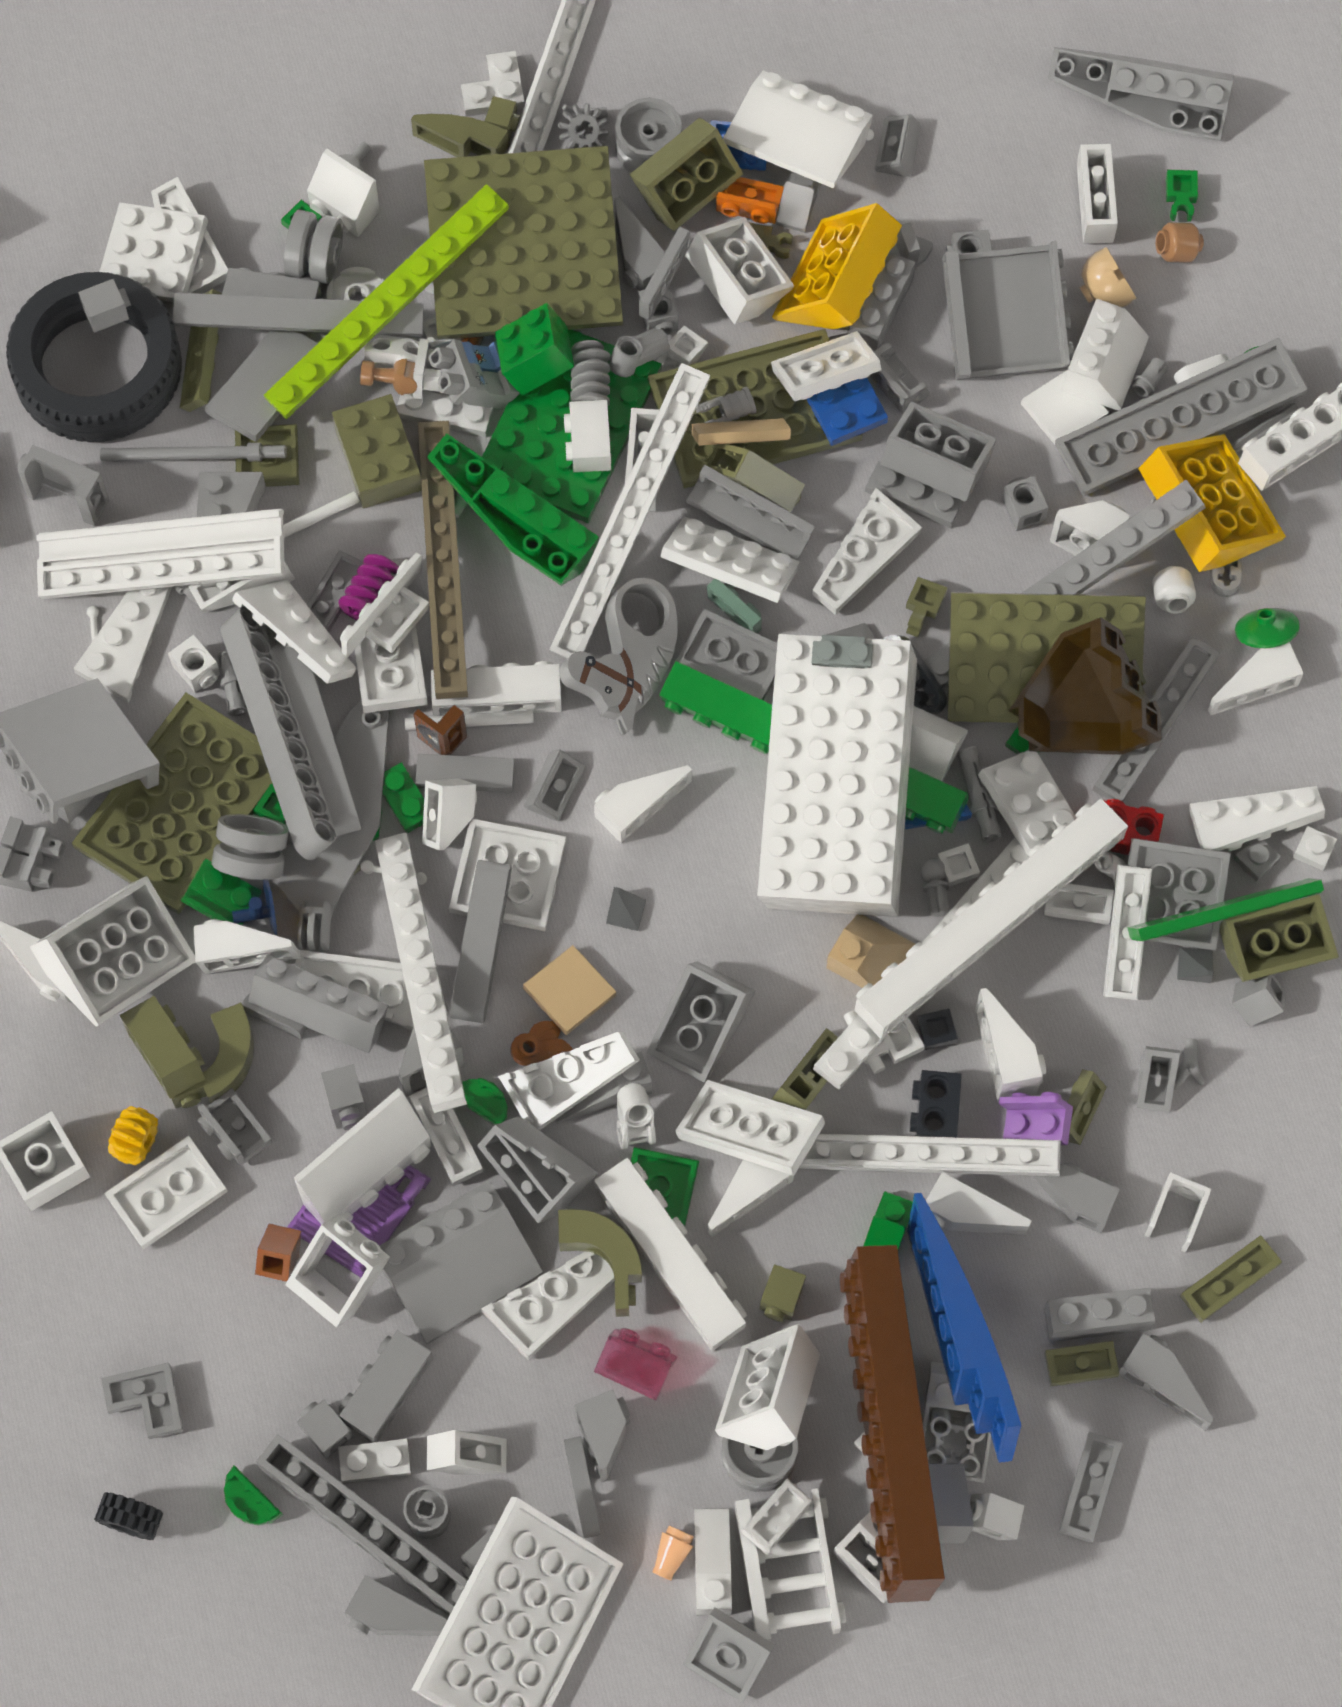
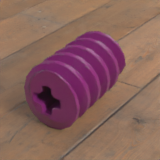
[338,554,399,621]

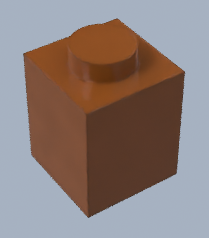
[255,1223,302,1282]

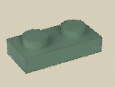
[707,578,762,634]

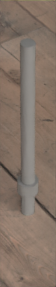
[100,443,287,462]

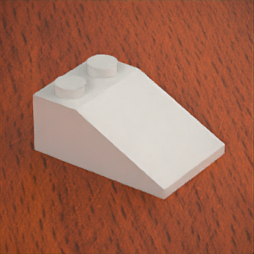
[975,988,1046,1103]

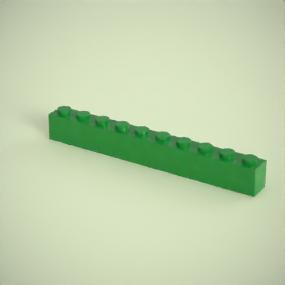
[659,661,969,834]

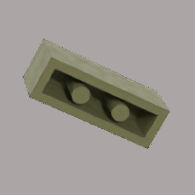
[119,996,205,1099]

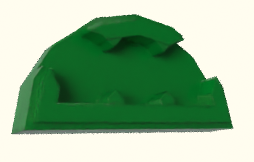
[462,1078,508,1126]
[224,1465,283,1526]

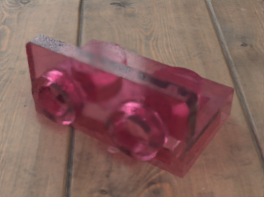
[594,1328,677,1401]

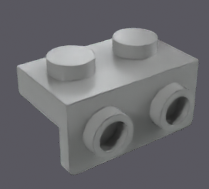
[197,1088,273,1166]

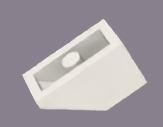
[422,778,477,850]
[427,1430,507,1475]

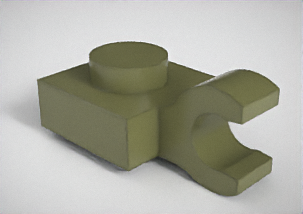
[906,577,947,637]

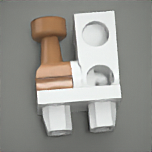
[360,335,442,399]

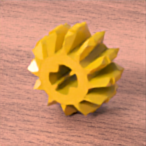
[108,1106,158,1166]

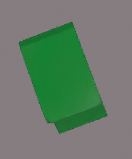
[863,1191,913,1250]

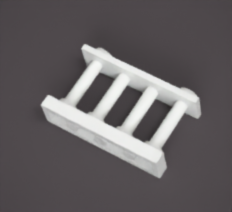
[735,1488,846,1642]

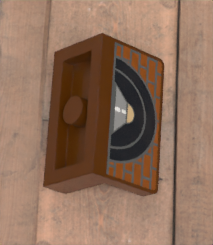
[413,705,467,755]

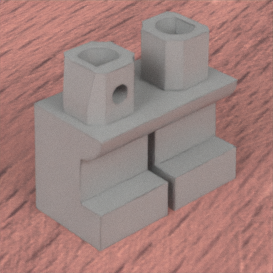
[0,816,66,892]

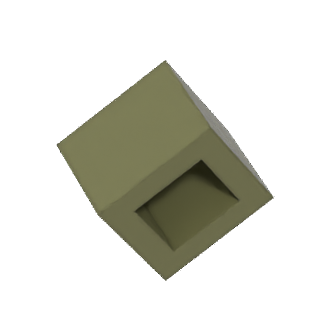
[485,96,521,142]

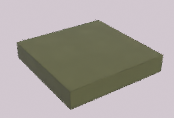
[235,424,300,487]

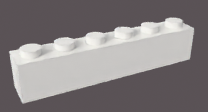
[594,1158,747,1351]

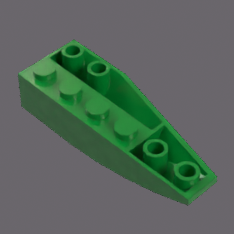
[428,433,599,586]

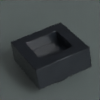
[916,1008,958,1050]

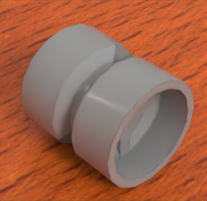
[403,1486,451,1539]

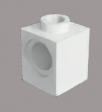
[168,634,220,693]
[970,1493,1025,1540]

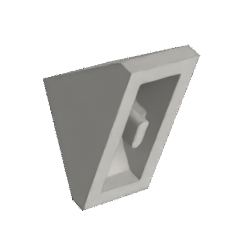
[1137,1046,1180,1112]

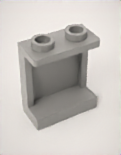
[18,445,109,526]

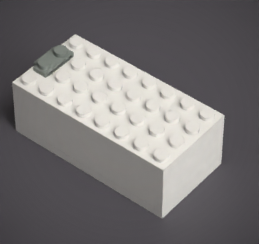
[757,634,917,917]

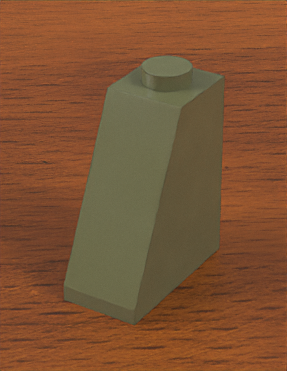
[706,444,805,512]

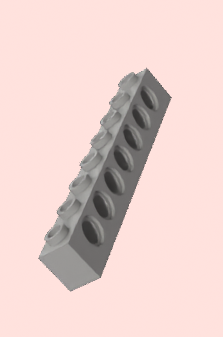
[256,1434,468,1616]

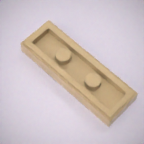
[691,418,791,446]

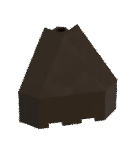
[1009,617,1162,755]

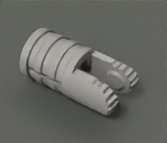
[696,387,756,423]

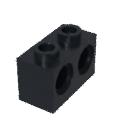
[909,1070,962,1138]

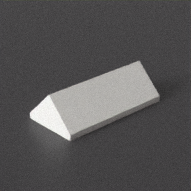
[909,706,968,782]

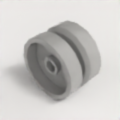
[615,97,682,173]
[284,210,343,285]
[211,814,290,880]
[722,1437,798,1492]

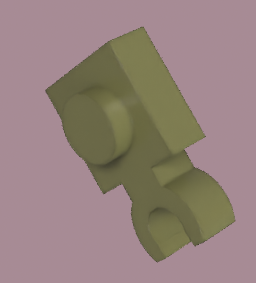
[749,222,793,259]

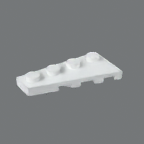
[812,488,922,615]

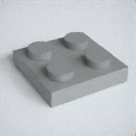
[683,1607,775,1702]

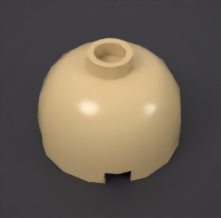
[1079,247,1137,307]

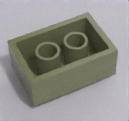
[629,117,743,231]
[332,394,422,509]

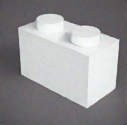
[564,400,611,472]

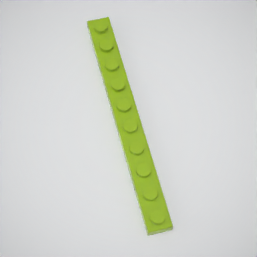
[264,184,509,420]

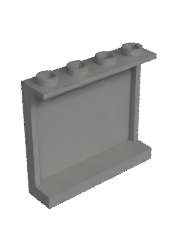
[942,241,1074,380]
[0,678,160,824]

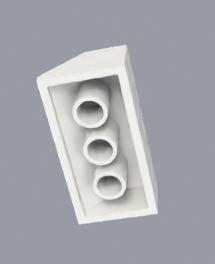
[715,1324,820,1450]

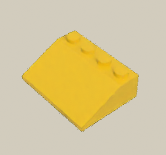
[772,203,902,329]
[1138,434,1286,572]

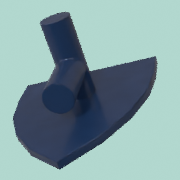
[232,879,278,936]

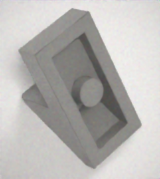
[776,172,821,233]

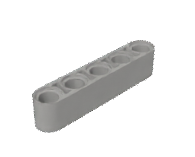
[450,860,512,1023]

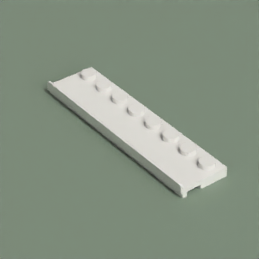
[36,509,285,599]

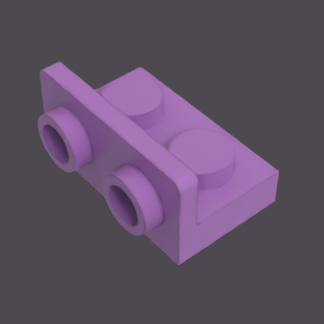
[999,1092,1073,1145]

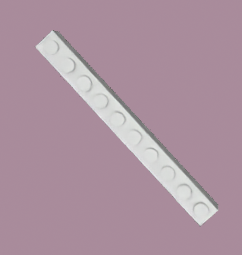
[854,798,1128,1039]

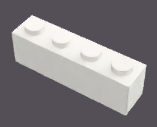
[431,661,562,716]

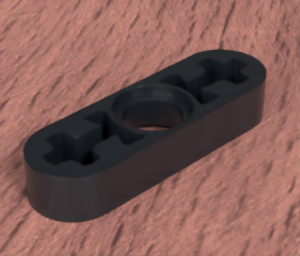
[884,635,947,714]

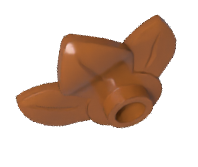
[510,1021,573,1066]

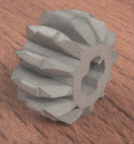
[558,103,609,149]

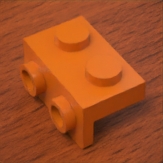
[716,177,784,224]

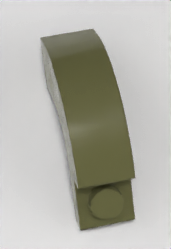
[171,1002,254,1109]
[558,1209,642,1317]

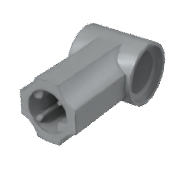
[609,328,670,377]

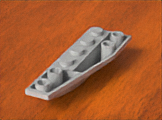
[1048,47,1234,141]

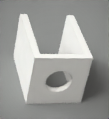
[1144,1172,1211,1252]

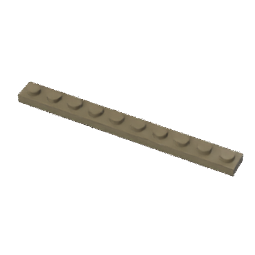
[418,420,468,700]

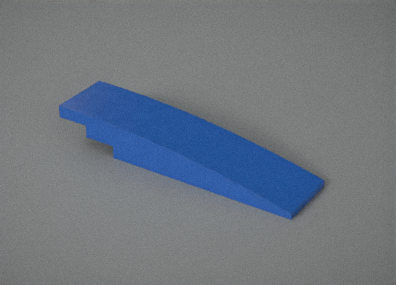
[907,1193,1022,1463]

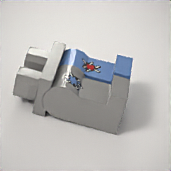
[428,339,520,410]

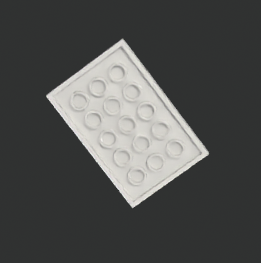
[411,1496,623,1707]

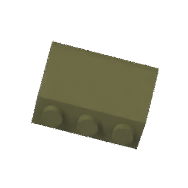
[1219,894,1339,982]

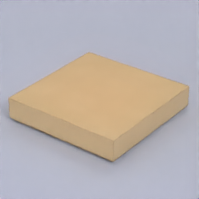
[523,945,616,1035]

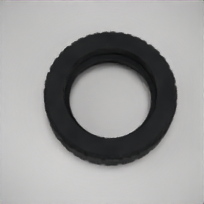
[6,272,182,443]

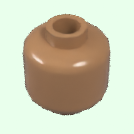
[1155,222,1204,263]

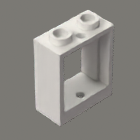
[285,1214,390,1328]

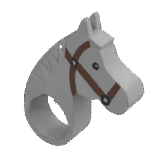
[559,578,678,735]

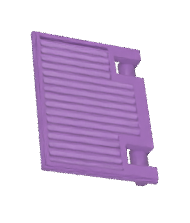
[287,1165,431,1278]

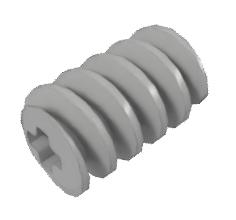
[571,340,610,407]

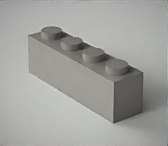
[248,954,389,1053]

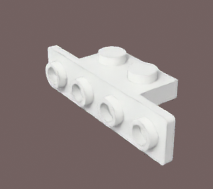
[340,552,429,658]

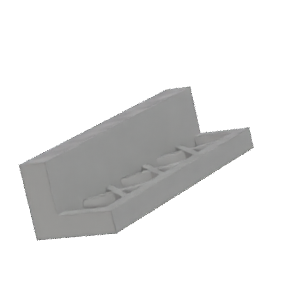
[686,465,815,560]

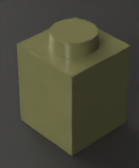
[759,1264,806,1322]

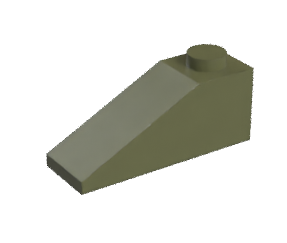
[771,1028,838,1110]

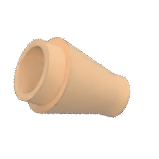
[652,1525,694,1581]

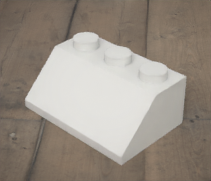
[685,217,794,325]
[1062,298,1149,411]

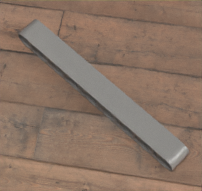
[220,606,337,860]

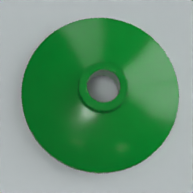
[1235,608,1300,648]

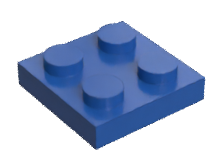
[807,377,888,446]

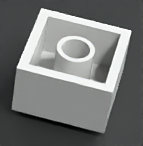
[0,1111,90,1212]

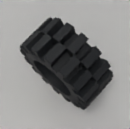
[94,1492,163,1540]

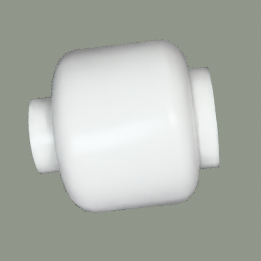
[1152,566,1196,614]

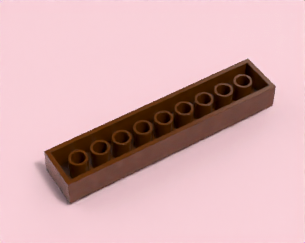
[840,1245,945,1603]

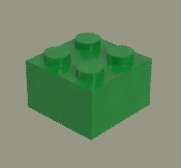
[495,303,574,396]

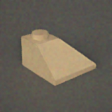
[826,914,915,988]

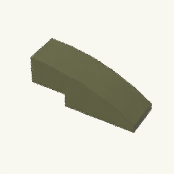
[411,114,509,157]

